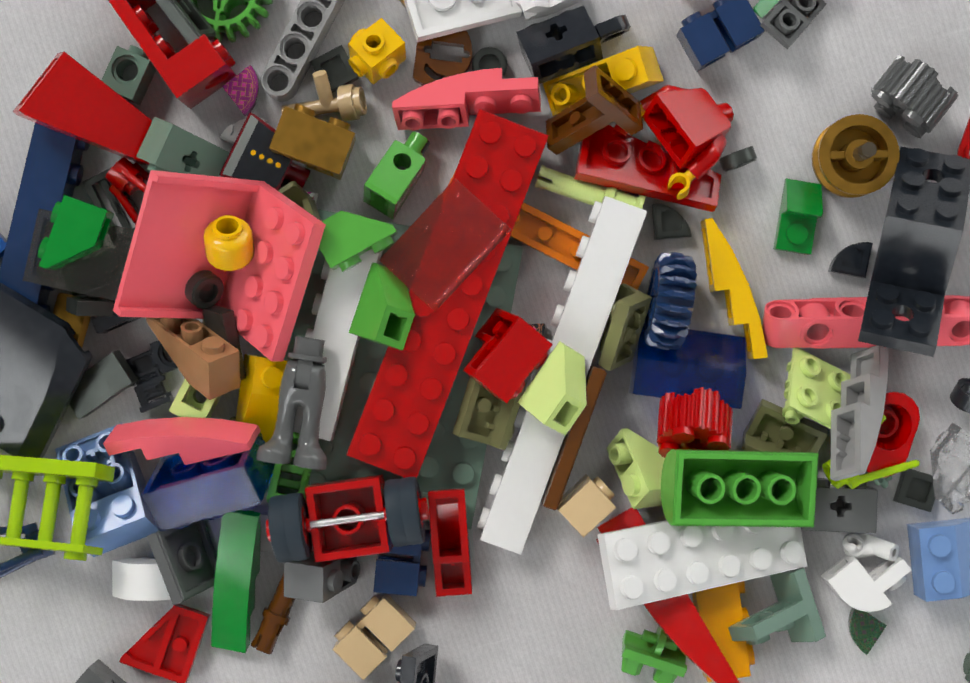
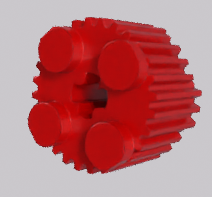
[657,387,733,458]

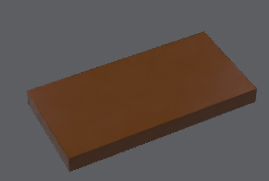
[541,366,607,511]

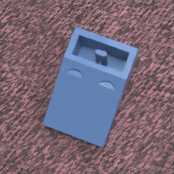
[55,423,160,557]

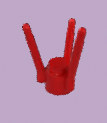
[105,157,150,225]

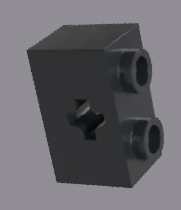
[516,5,603,84]

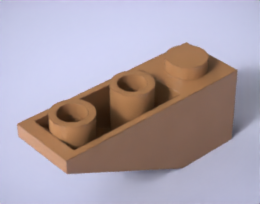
[146,318,240,400]

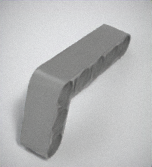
[261,0,345,102]

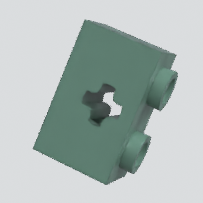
[136,117,229,177]

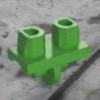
[621,627,687,683]

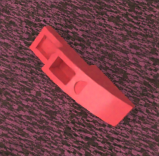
[392,68,541,131]

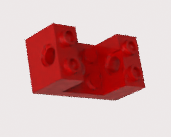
[108,0,236,109]

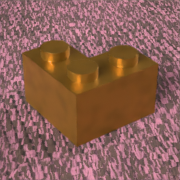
[269,104,356,180]

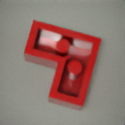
[463,308,553,403]

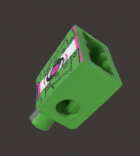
[363,131,430,220]

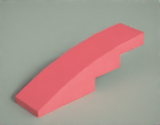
[103,417,261,465]

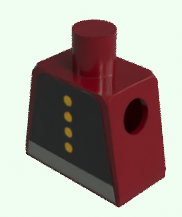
[219,112,311,191]

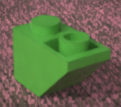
[319,210,398,272]
[349,262,415,350]

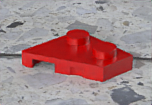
[119,603,211,683]

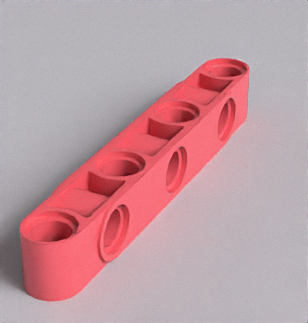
[762,295,970,349]

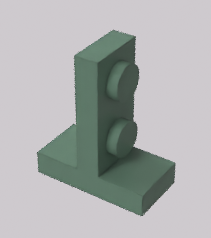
[728,568,826,645]

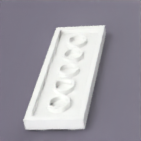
[597,520,808,610]

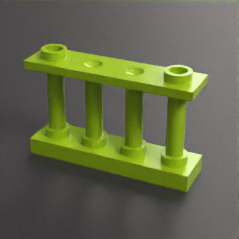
[0,455,115,561]

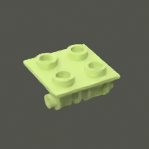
[782,348,850,429]

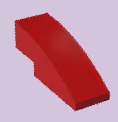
[428,488,472,597]

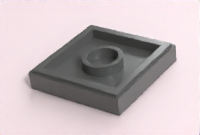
[147,513,217,605]

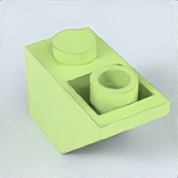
[517,341,587,436]
[606,428,665,509]

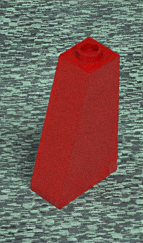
[13,51,152,165]

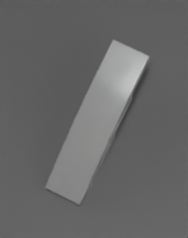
[830,345,889,481]

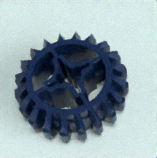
[643,252,697,351]

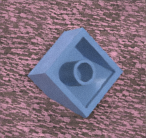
[907,518,970,602]

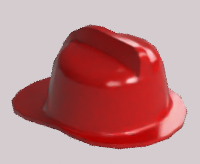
[866,391,920,478]

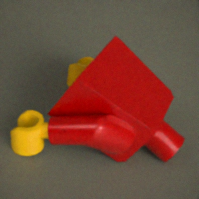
[640,85,734,200]

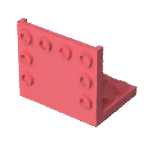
[113,170,326,361]

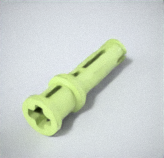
[535,165,646,209]

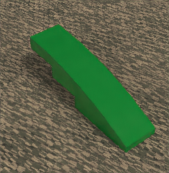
[211,506,261,653]

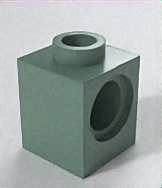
[101,45,157,105]

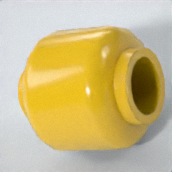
[204,215,254,271]

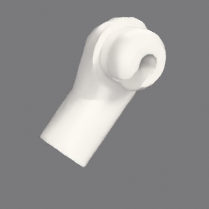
[842,533,899,562]

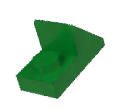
[773,178,823,255]

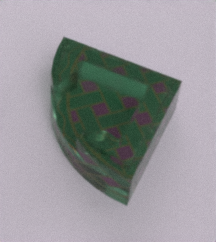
[848,607,887,655]

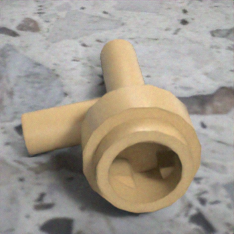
[281,70,367,122]

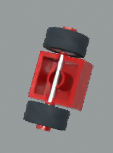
[266,474,429,563]

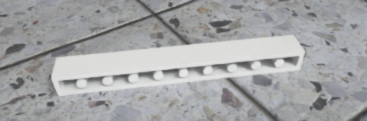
[476,196,647,555]

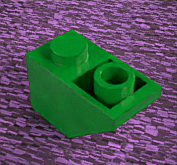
[38,195,114,271]

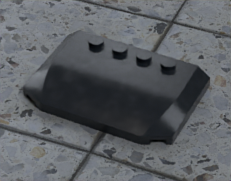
[0,282,93,458]

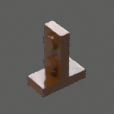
[545,65,643,155]

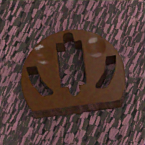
[413,30,473,86]

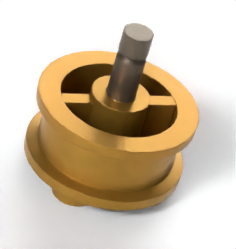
[812,114,900,198]

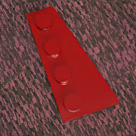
[574,124,722,212]

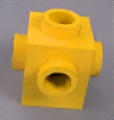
[348,18,406,85]

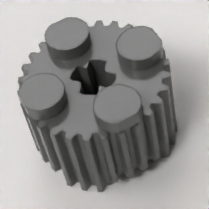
[871,55,958,139]

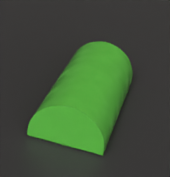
[661,449,819,527]

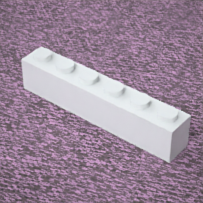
[294,249,383,441]

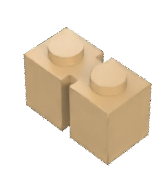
[558,474,616,538]
[332,594,416,680]

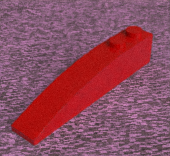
[596,507,740,683]

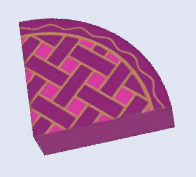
[222,65,259,117]

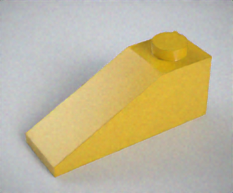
[230,354,288,465]

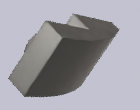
[760,0,827,49]

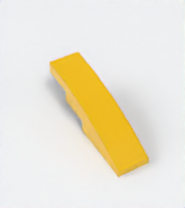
[700,218,768,359]

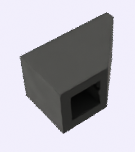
[284,551,360,603]

